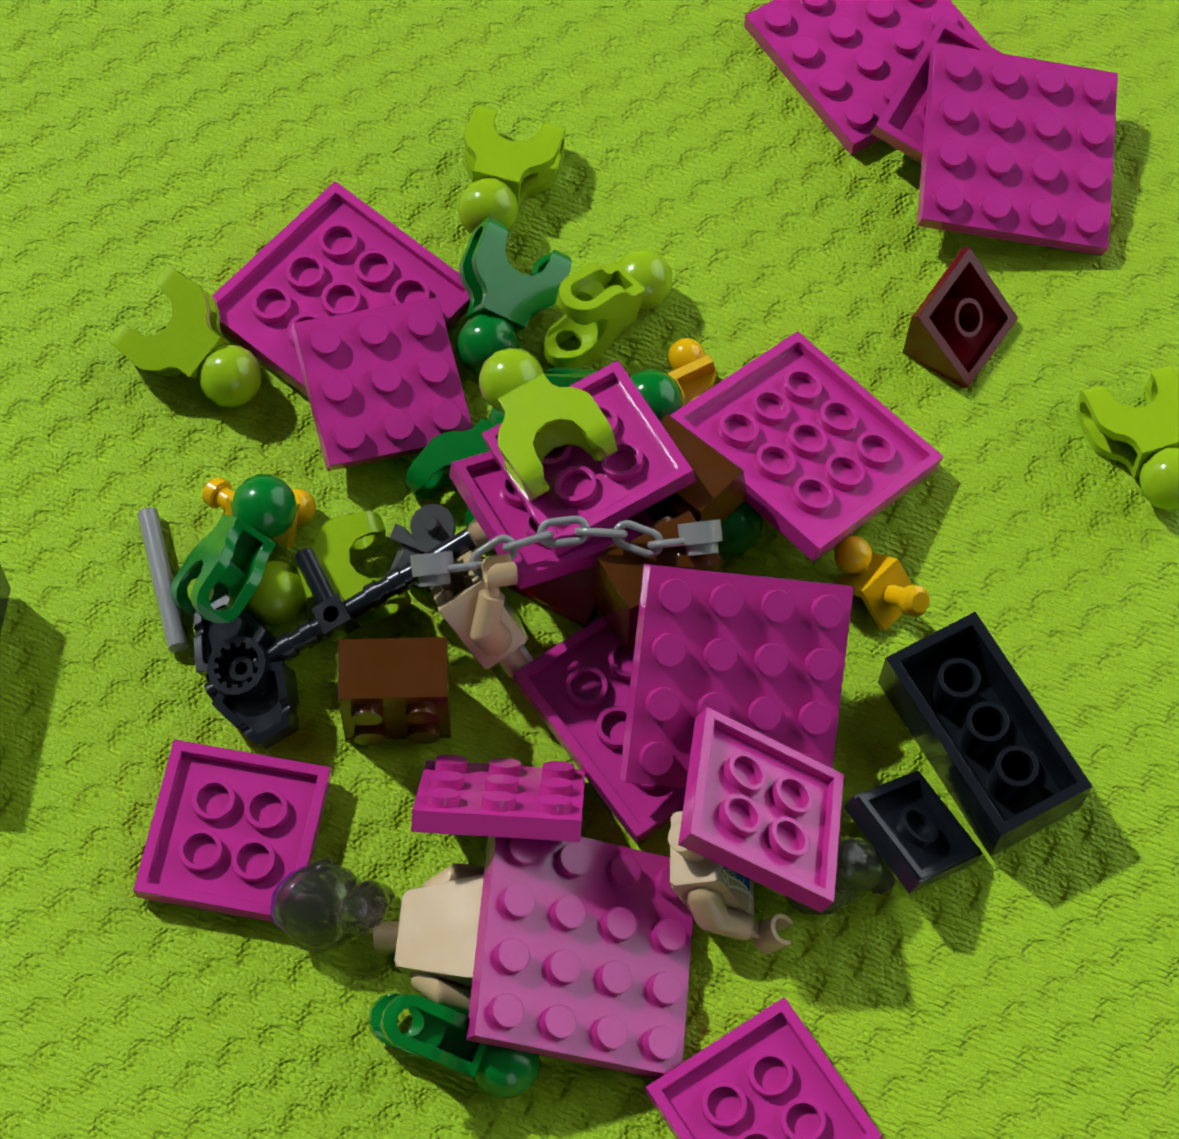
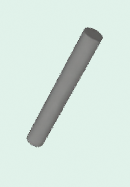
[137,508,189,653]

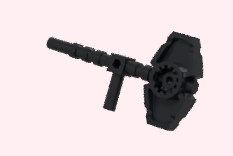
[193,528,477,750]

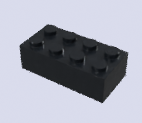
[878,611,1093,857]

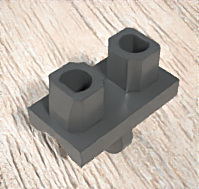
[390,504,458,592]

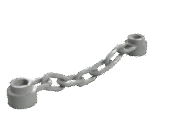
[410,515,723,587]

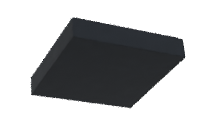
[844,770,983,894]

